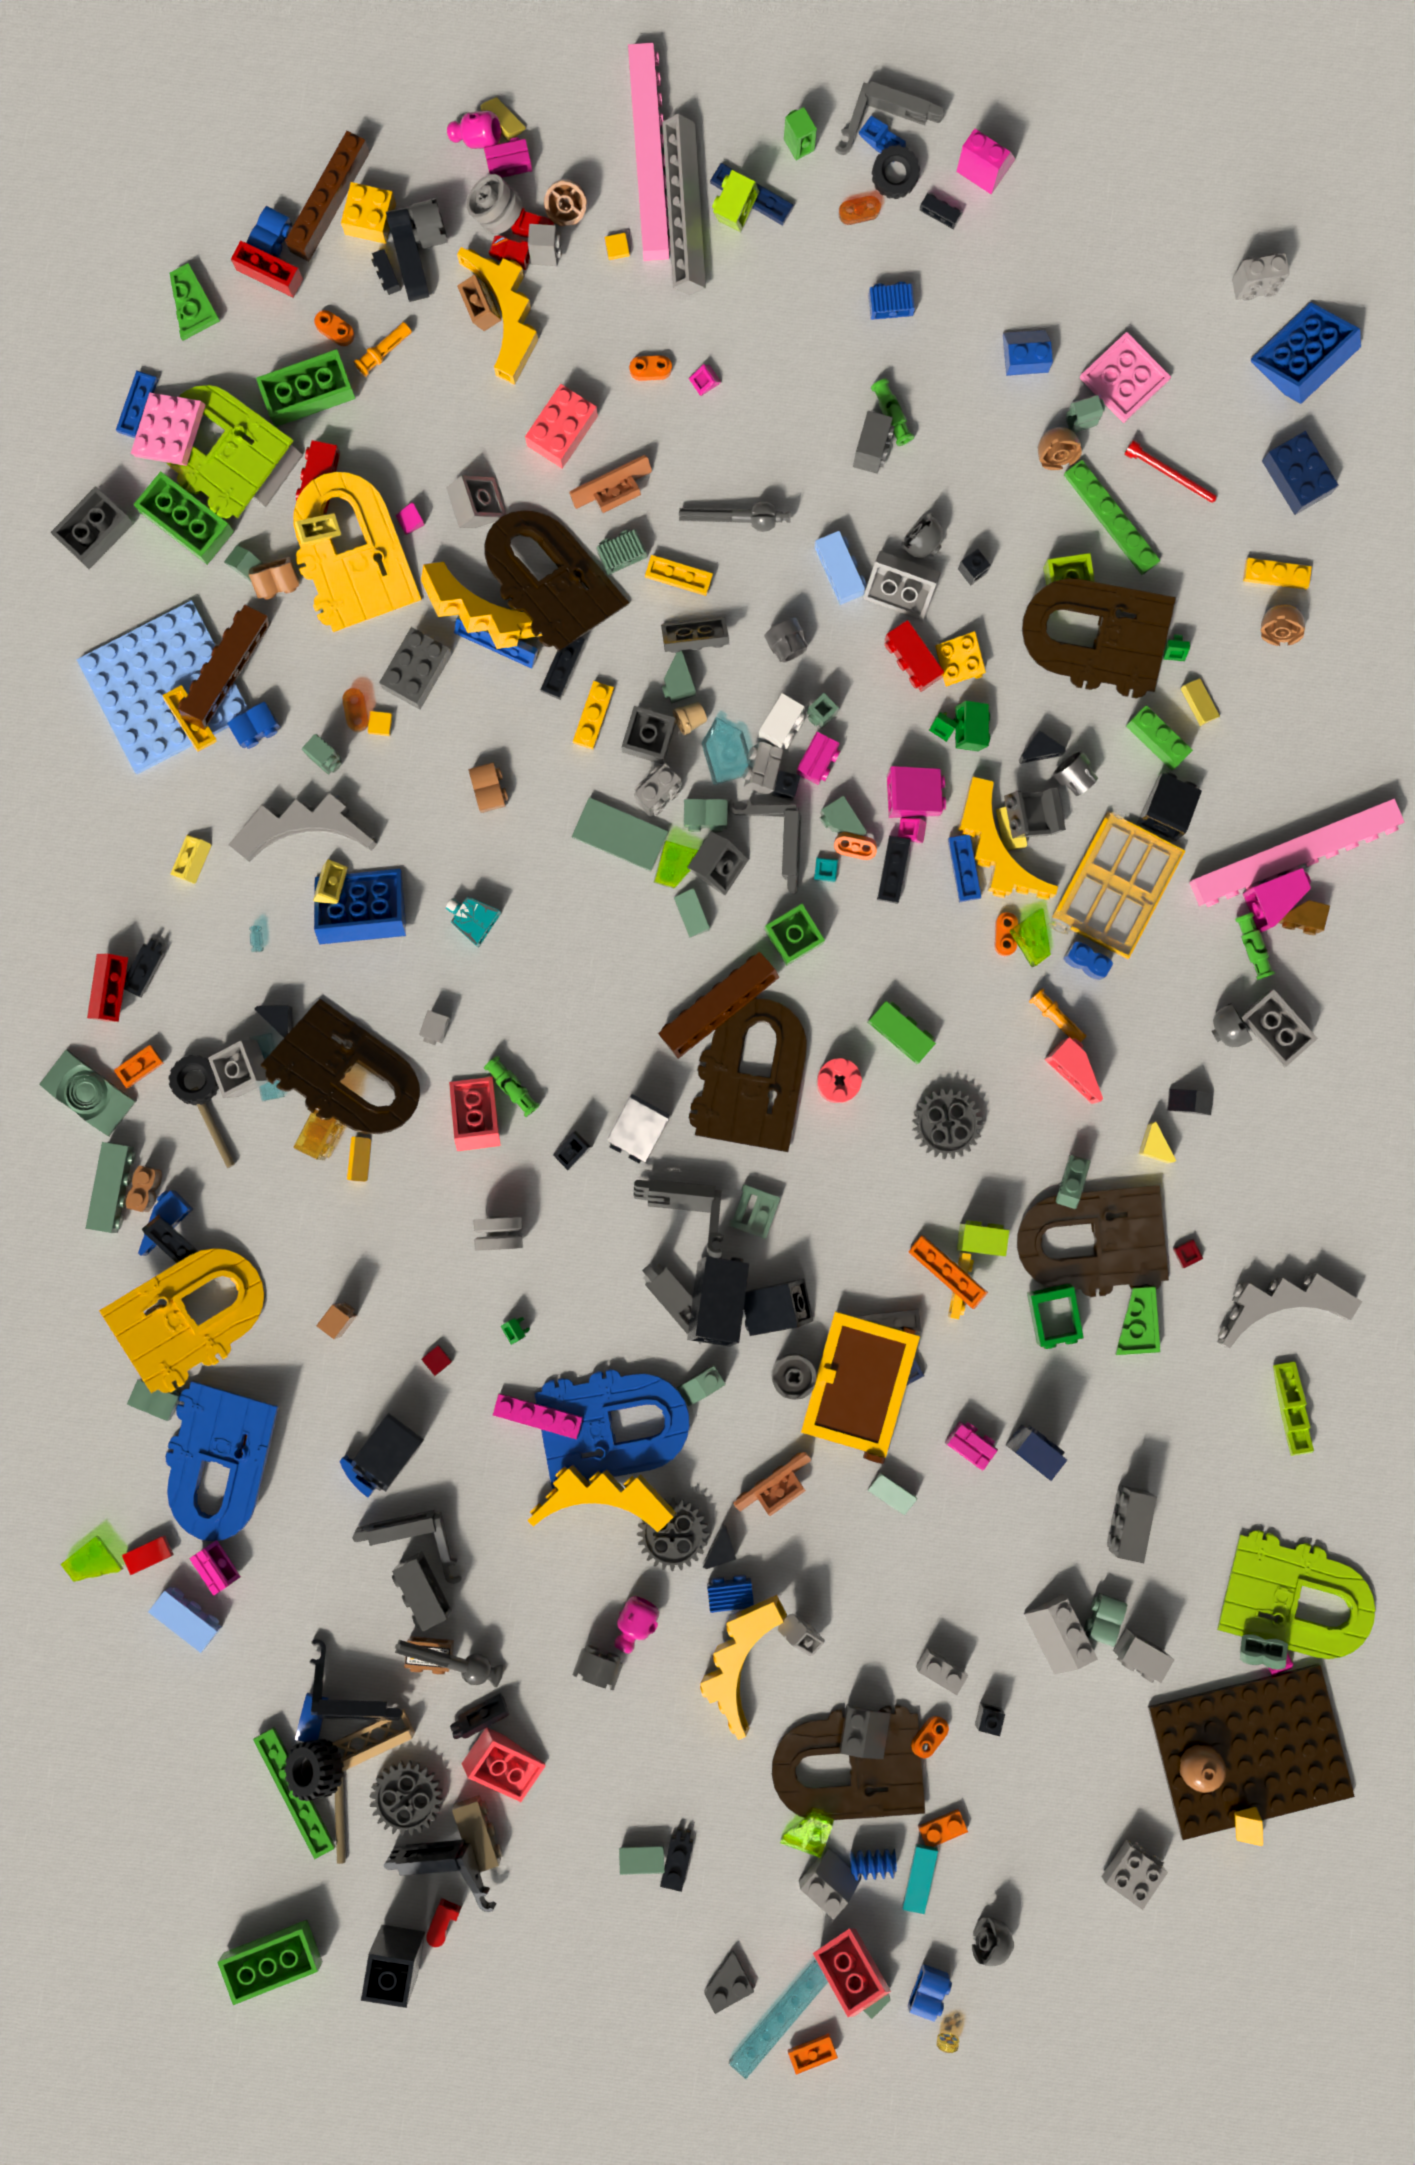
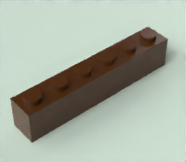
[285,131,370,262]
[178,605,270,730]
[658,952,780,1059]

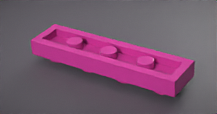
[493,1393,583,1439]

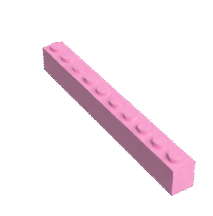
[628,43,671,261]
[1189,799,1405,907]

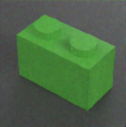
[784,107,817,160]

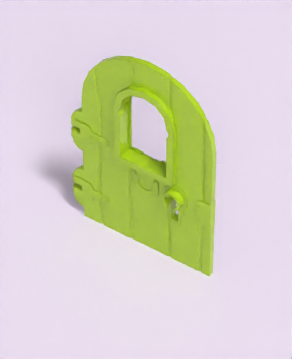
[166,385,293,518]
[1217,1530,1375,1659]

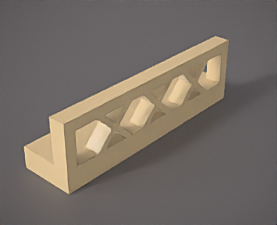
[333,1709,415,1771]

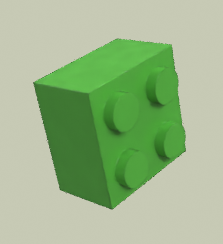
[764,904,825,966]

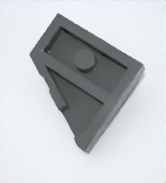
[704,1950,754,2014]

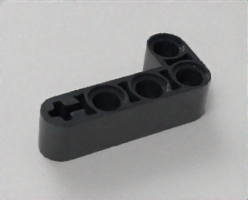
[386,207,430,302]

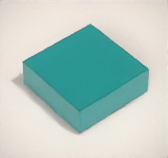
[814,858,838,882]

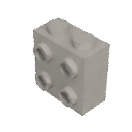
[1232,253,1290,301]
[634,763,681,817]
[1101,1839,1168,1910]

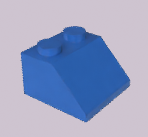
[1003,330,1053,376]

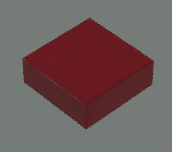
[1173,1239,1203,1268]
[421,1345,452,1376]

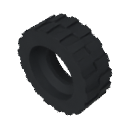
[872,145,920,199]
[168,1055,219,1105]

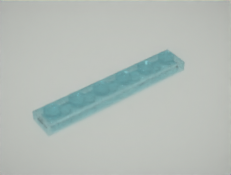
[729,1959,828,2079]

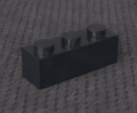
[919,193,962,230]
[371,249,401,295]

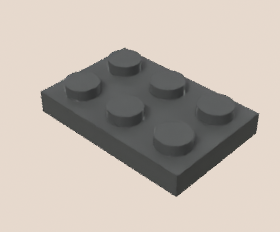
[661,617,730,653]

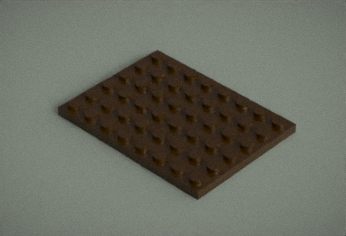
[1148,1664,1355,1840]

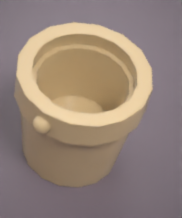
[673,702,707,735]

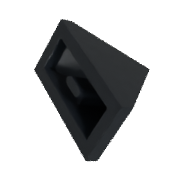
[1019,730,1066,764]
[254,1005,293,1038]
[1167,1089,1213,1115]
[553,1131,592,1171]
[703,1524,736,1569]

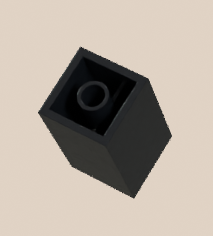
[687,1255,750,1347]
[361,1924,425,2008]

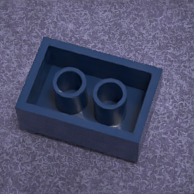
[1262,431,1339,515]
[1006,1424,1067,1481]

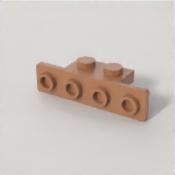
[569,455,652,513]
[733,1452,811,1516]

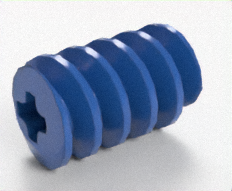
[850,1848,897,1881]

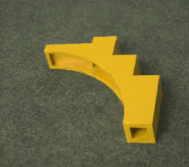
[457,247,538,385]
[421,562,543,649]
[958,777,1058,900]
[527,1465,677,1532]
[700,1595,787,1740]

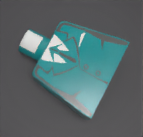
[445,897,501,948]

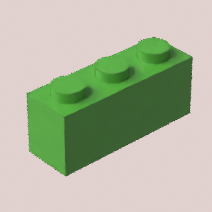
[1126,705,1193,771]
[867,1001,936,1065]

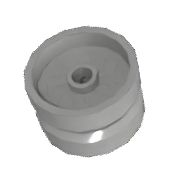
[467,174,522,234]
[473,1216,523,1251]

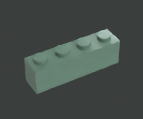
[85,1142,135,1233]

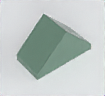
[224,545,264,583]

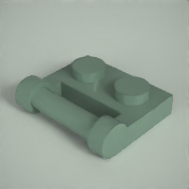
[729,1184,780,1239]

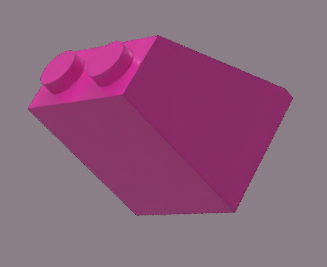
[956,128,1015,195]
[887,766,946,818]
[1243,868,1311,933]

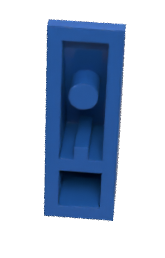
[138,1190,193,1256]

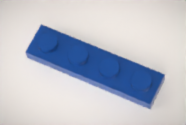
[454,615,538,669]

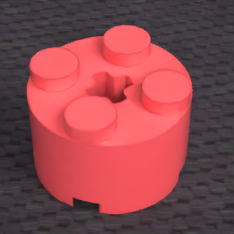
[817,1058,862,1103]

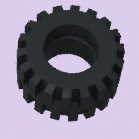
[284,1739,344,1801]

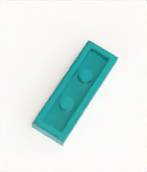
[902,1844,938,1914]

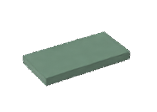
[572,797,668,872]

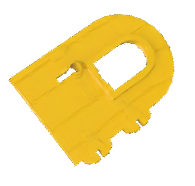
[293,472,421,632]
[99,1248,264,1394]

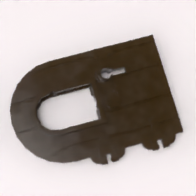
[484,510,629,652]
[1022,578,1176,699]
[261,999,420,1134]
[688,999,807,1152]
[1017,1185,1169,1297]
[771,1705,926,1821]

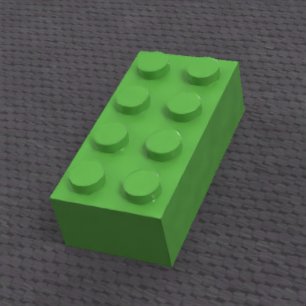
[256,349,356,427]
[133,471,234,565]
[217,1920,323,2005]

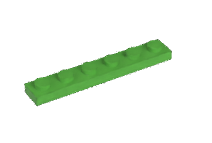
[1064,460,1161,575]
[253,1727,336,1860]

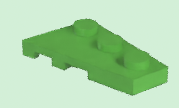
[169,263,220,341]
[1115,1286,1161,1355]

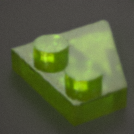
[1010,908,1051,967]

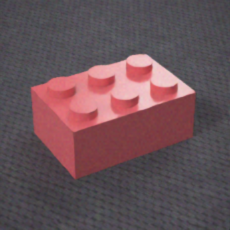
[525,384,598,469]
[813,1928,891,2017]

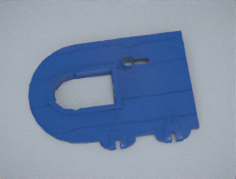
[534,1369,690,1488]
[165,1381,279,1541]

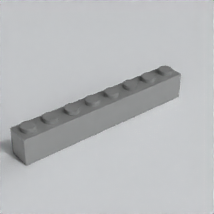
[662,114,706,295]

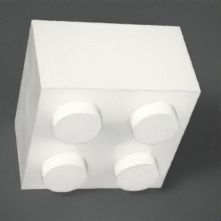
[758,693,805,749]

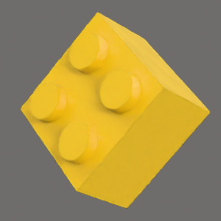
[341,182,396,244]

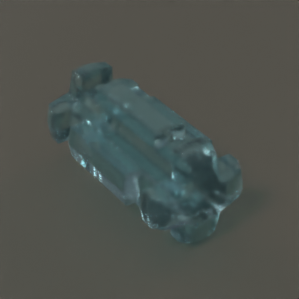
[249,926,264,952]

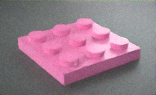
[1080,332,1171,423]
[131,393,205,466]

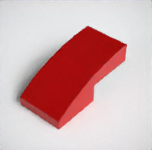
[122,1535,174,1575]

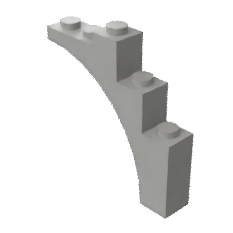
[228,793,377,862]
[1217,1273,1362,1348]

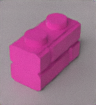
[484,138,532,178]
[796,732,841,785]
[945,1421,998,1471]
[189,1540,241,1596]

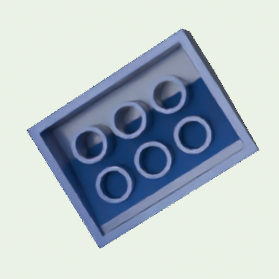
[1251,302,1361,404]
[314,869,406,945]

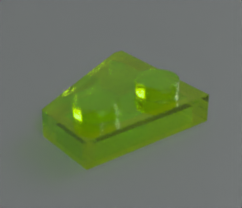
[653,840,698,889]
[60,1535,124,1582]
[780,1812,834,1858]

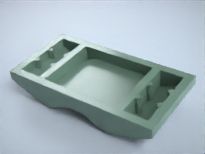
[39,1050,136,1137]

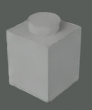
[419,1010,451,1045]

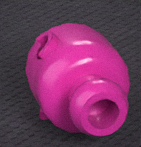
[447,110,501,149]
[614,1596,659,1654]

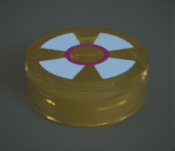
[936,2033,960,2053]

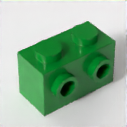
[955,701,991,752]

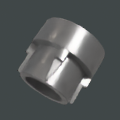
[764,618,808,662]
[1053,751,1098,796]

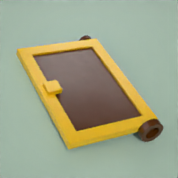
[801,1311,920,1464]

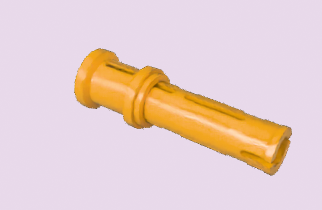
[353,322,412,377]
[1029,988,1087,1042]

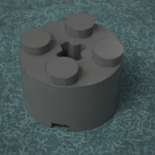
[407,198,448,249]
[771,1353,816,1400]
[572,1644,623,1690]

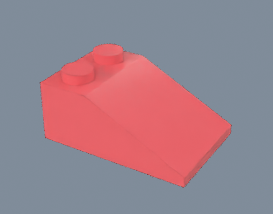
[1044,1037,1103,1104]
[449,1077,501,1151]
[461,1727,546,1802]

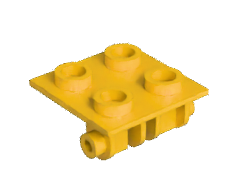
[935,631,986,687]

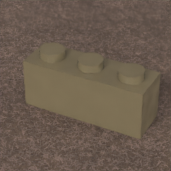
[452,1795,503,1873]

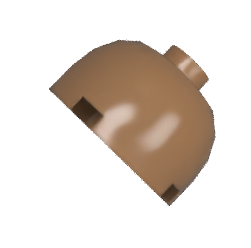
[544,179,587,226]
[1037,427,1082,470]
[1260,604,1305,646]
[1180,1745,1226,1793]

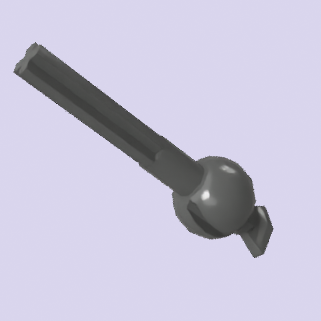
[679,501,791,532]
[395,1640,503,1688]

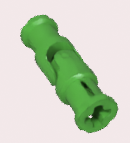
[871,378,914,446]
[1235,912,1275,980]
[484,1056,540,1117]

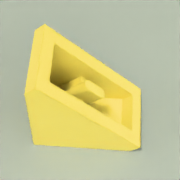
[295,513,341,545]
[1138,1122,1176,1163]

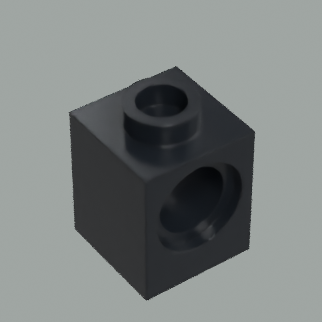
[958,549,991,586]
[772,770,800,801]
[975,1703,1005,1736]

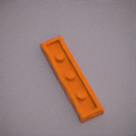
[908,1235,988,1309]

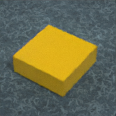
[604,233,630,260]
[368,711,393,736]

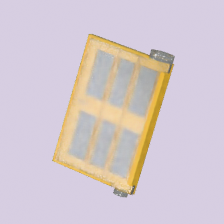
[1048,809,1185,959]

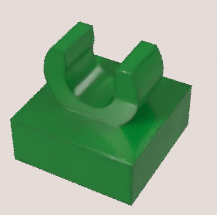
[1163,634,1190,662]
[929,712,958,742]
[500,1317,530,1345]

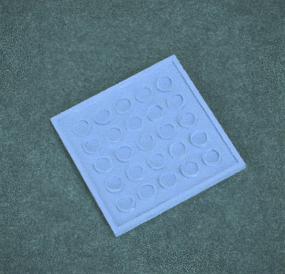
[76,600,249,774]

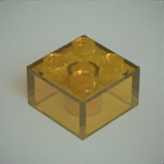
[293,1109,345,1161]

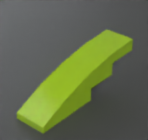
[1273,1362,1314,1456]

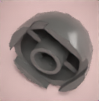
[901,514,943,558]
[1211,1003,1252,1047]
[972,1918,1014,1966]

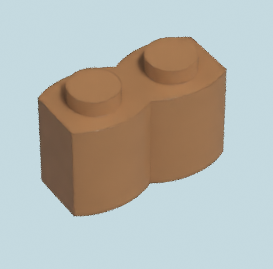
[249,557,299,600]
[468,763,508,813]
[126,1166,162,1212]

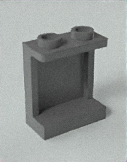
[1004,788,1066,839]

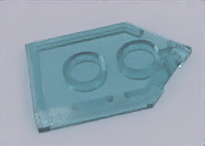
[701,717,750,785]

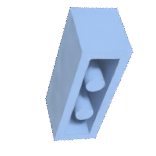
[814,531,866,605]
[148,1587,222,1653]

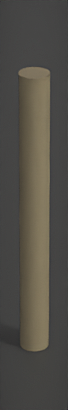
[190,1087,235,1168]
[334,1778,346,1864]

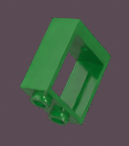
[1027,1283,1084,1349]

